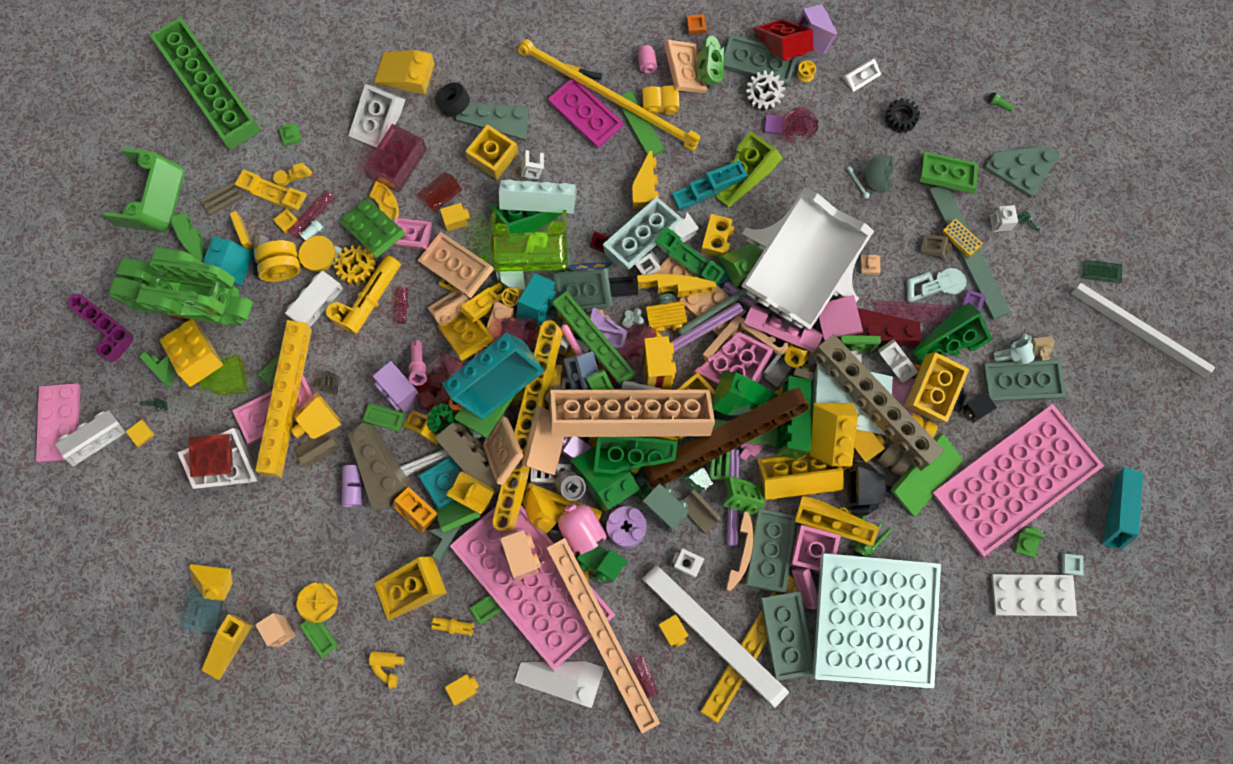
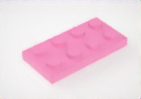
[232,376,313,445]
[36,383,80,463]

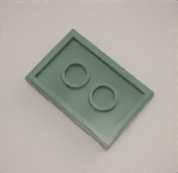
[553,268,613,309]

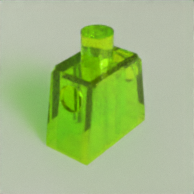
[200,354,249,396]

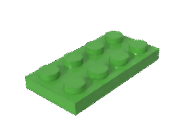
[339,198,406,258]

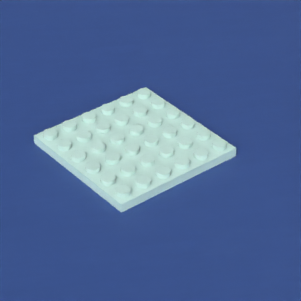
[813,553,941,688]

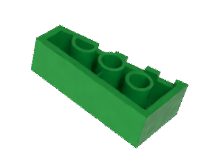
[775,376,813,459]

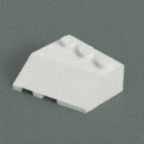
[178,428,258,489]

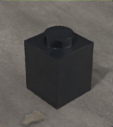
[962,392,997,423]

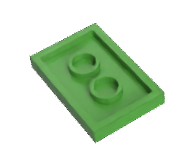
[919,151,978,194]

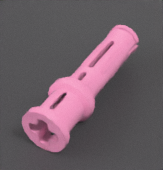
[409,340,427,386]

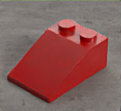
[753,19,814,61]

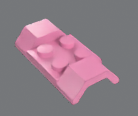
[744,304,823,352]

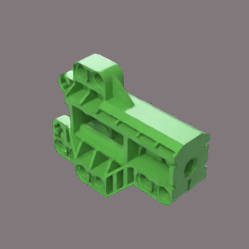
[108,247,253,326]

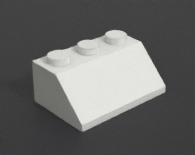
[55,410,126,467]

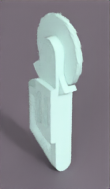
[907,268,966,304]

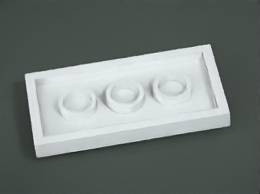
[991,574,1077,616]

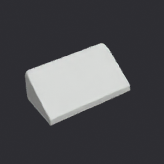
[841,59,882,92]

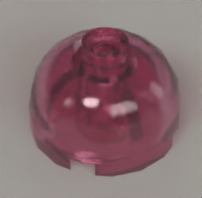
[781,107,819,143]

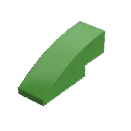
[171,213,206,262]

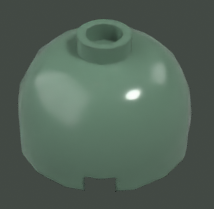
[863,155,893,192]

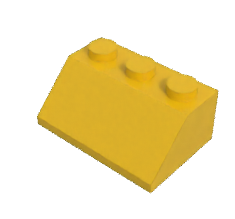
[809,403,858,466]

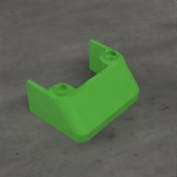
[104,147,185,232]

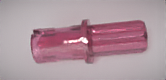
[394,286,409,324]
[634,656,659,698]

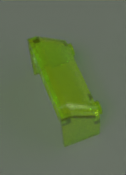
[490,210,568,272]

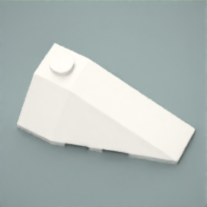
[514,661,604,708]

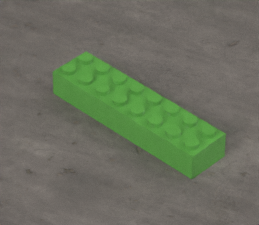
[150,17,261,150]

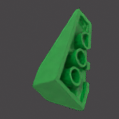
[594,436,678,474]

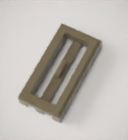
[201,182,243,216]

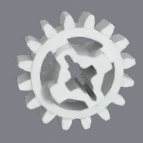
[746,70,785,111]

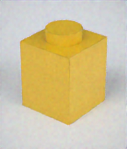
[440,203,470,232]
[658,615,689,648]
[445,674,479,706]

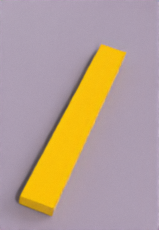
[700,575,798,723]

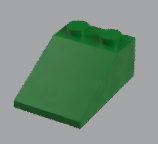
[571,445,640,511]

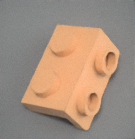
[428,289,469,326]

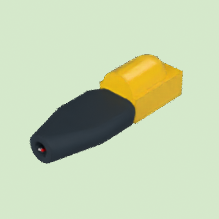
[566,63,603,80]

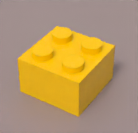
[465,124,518,180]

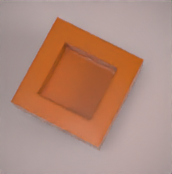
[687,14,707,35]

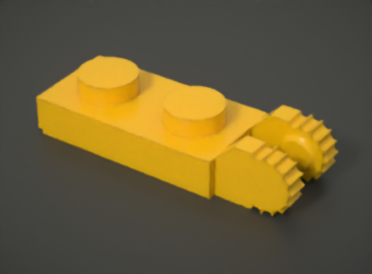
[460,283,511,322]

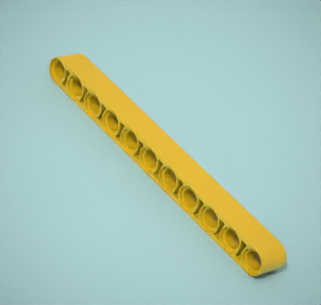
[493,320,563,533]

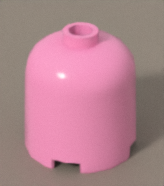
[558,504,607,555]

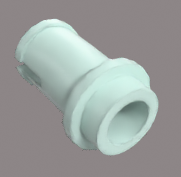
[300,219,324,240]

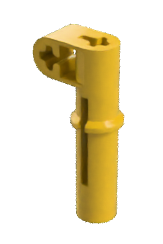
[326,255,401,335]

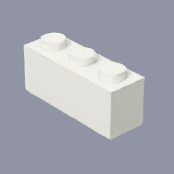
[285,271,343,327]

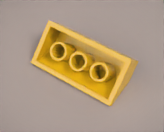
[757,453,843,500]

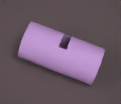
[341,465,362,507]

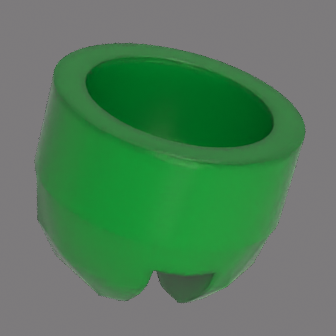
[635,483,651,499]

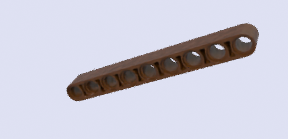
[644,388,809,488]

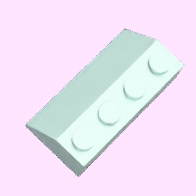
[499,180,577,214]
[603,197,683,269]

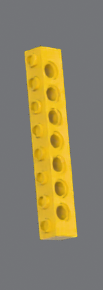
[255,320,312,478]

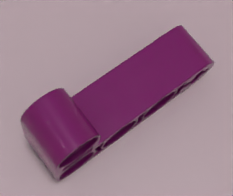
[68,294,134,362]

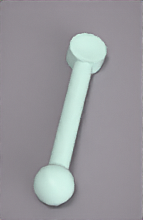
[846,166,870,199]

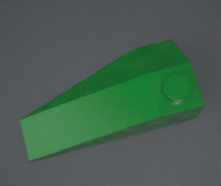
[490,204,563,244]
[912,302,993,365]
[712,371,779,415]

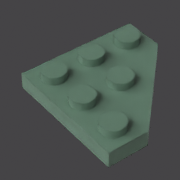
[984,146,1060,198]

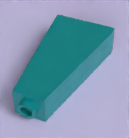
[1101,467,1143,550]

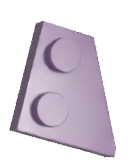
[591,308,627,352]

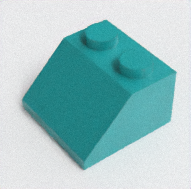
[202,236,253,286]

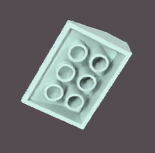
[811,363,893,435]

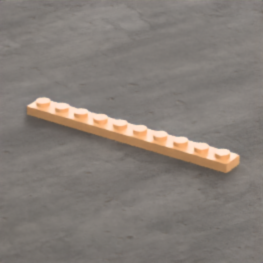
[547,538,660,733]

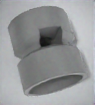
[555,470,586,501]

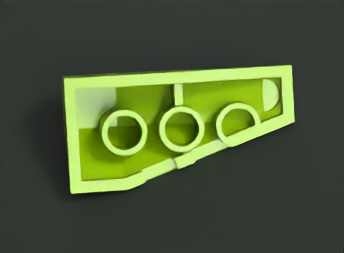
[716,131,783,207]

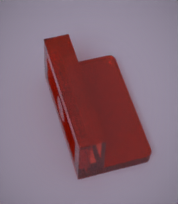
[417,172,462,212]

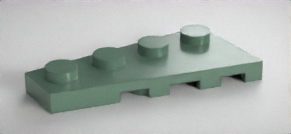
[456,104,529,141]

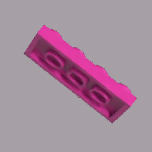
[548,78,623,149]

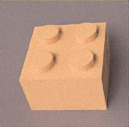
[500,530,541,581]

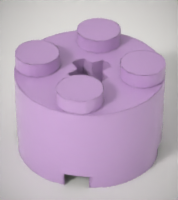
[606,506,647,549]

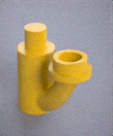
[369,651,404,689]

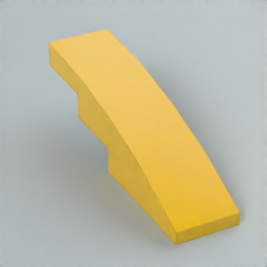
[637,274,716,298]

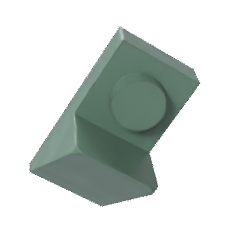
[430,526,462,562]

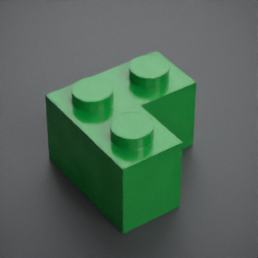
[575,545,627,584]

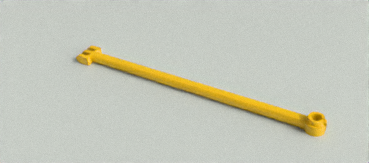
[518,39,700,151]

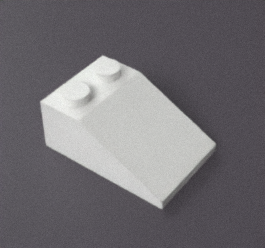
[348,84,406,149]

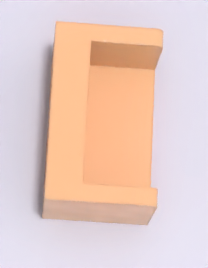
[256,613,296,648]

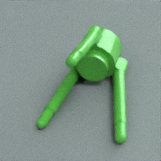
[852,516,892,557]

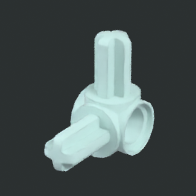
[994,334,1035,364]

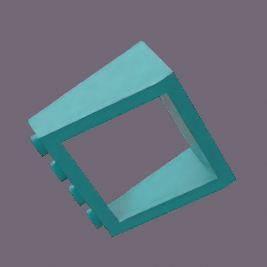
[442,332,545,419]

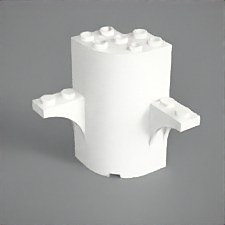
[742,187,874,329]

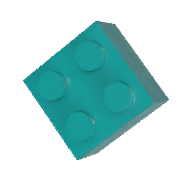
[516,273,557,331]

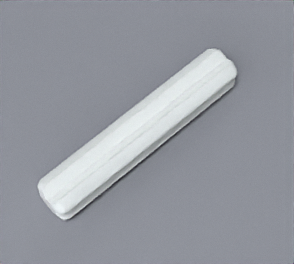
[400,449,450,476]

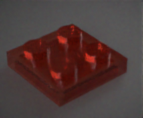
[189,434,233,478]

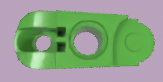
[696,36,724,87]

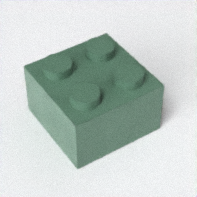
[642,483,689,533]

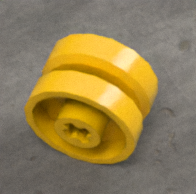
[254,240,301,282]

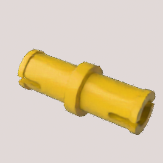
[431,617,474,636]

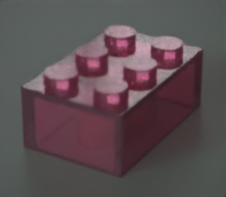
[364,124,427,193]

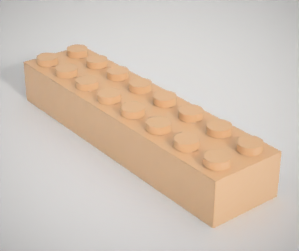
[549,390,715,437]

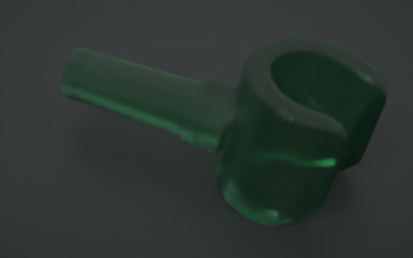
[1017,211,1041,232]
[140,399,168,412]

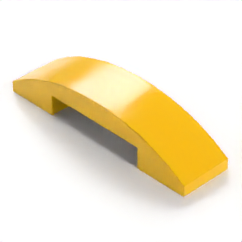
[234,169,307,210]

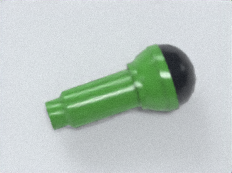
[987,92,1014,111]

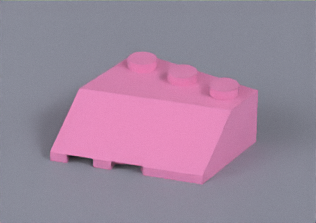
[694,332,773,388]

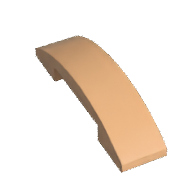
[725,512,753,592]

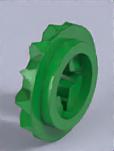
[427,404,456,435]

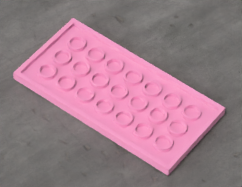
[932,404,1104,557]
[450,498,615,670]

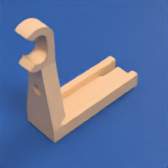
[703,315,789,362]

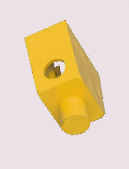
[290,392,341,439]

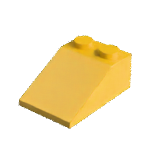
[374,50,435,95]
[374,556,447,620]

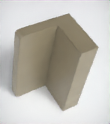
[296,431,340,468]
[683,489,721,534]

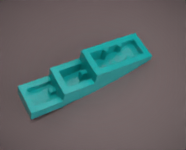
[672,160,748,211]

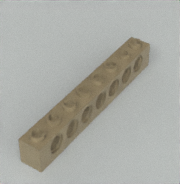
[812,334,945,471]

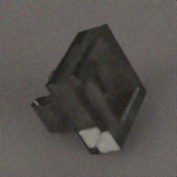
[314,371,339,394]

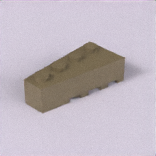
[348,423,413,511]
[435,423,513,500]

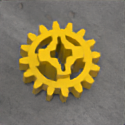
[334,245,376,286]

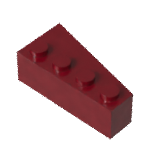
[851,308,921,347]

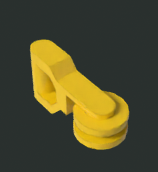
[273,163,312,187]

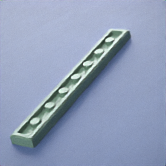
[928,186,1011,320]

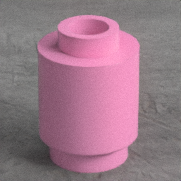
[637,45,657,74]

